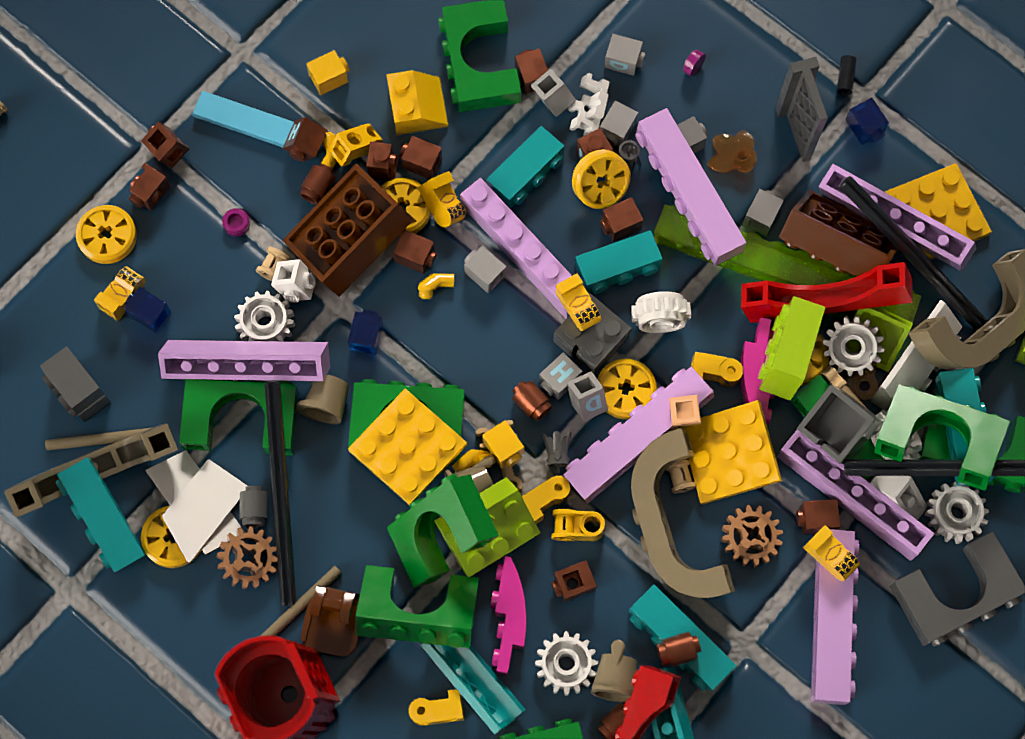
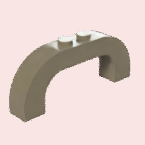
[908,249,1025,370]
[4,423,178,518]
[631,428,735,598]

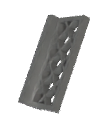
[775,57,828,162]

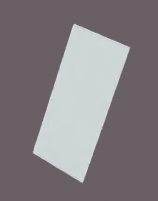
[145,450,246,554]

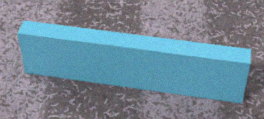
[192,91,294,148]

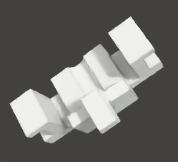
[568,73,609,136]

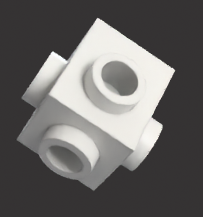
[271,260,316,303]

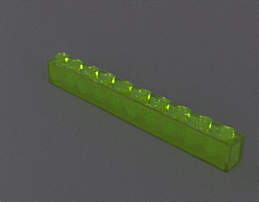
[653,204,921,323]

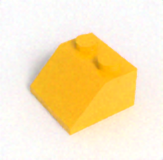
[387,70,448,135]

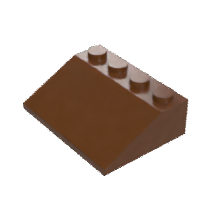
[282,163,414,297]
[779,189,898,276]

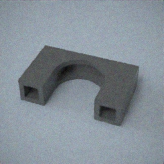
[889,531,1025,647]

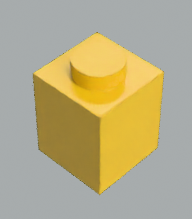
[306,50,350,96]
[482,420,524,468]

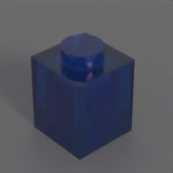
[845,98,889,145]
[124,287,171,333]
[348,310,384,355]

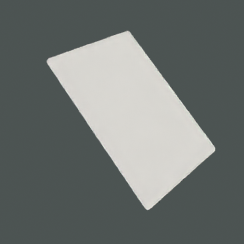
[162,459,247,562]

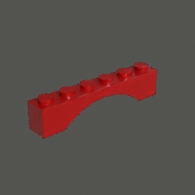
[741,262,913,323]
[615,665,681,739]

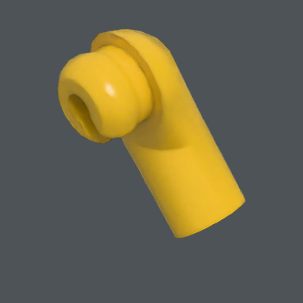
[321,132,337,170]
[417,273,455,299]
[452,449,493,472]

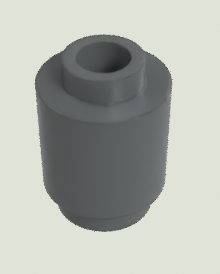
[239,486,268,528]

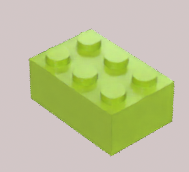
[758,296,825,400]
[435,477,540,578]

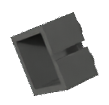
[553,293,632,375]
[40,346,111,422]
[796,384,882,465]

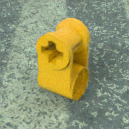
[551,509,605,541]

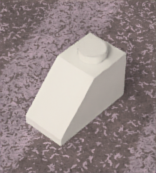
[870,476,928,520]

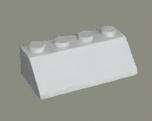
[871,300,962,411]

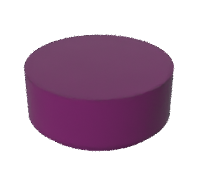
[683,49,706,77]
[222,208,250,237]

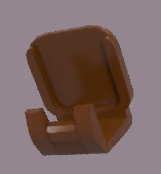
[301,585,360,657]

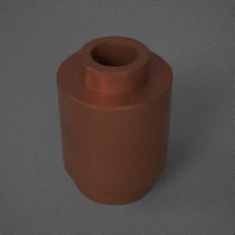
[299,164,336,205]
[512,381,552,421]
[656,631,701,667]
[597,702,625,739]

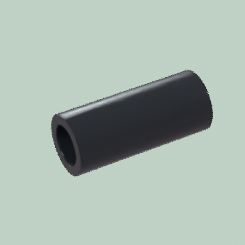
[837,55,857,95]

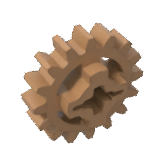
[721,505,783,567]
[216,527,278,589]

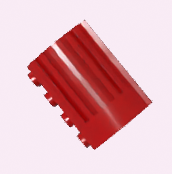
[215,636,340,739]

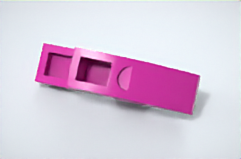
[740,318,775,425]
[491,556,526,676]

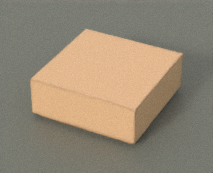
[669,395,701,427]

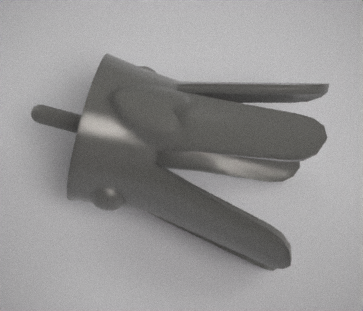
[617,140,642,174]
[542,431,571,474]

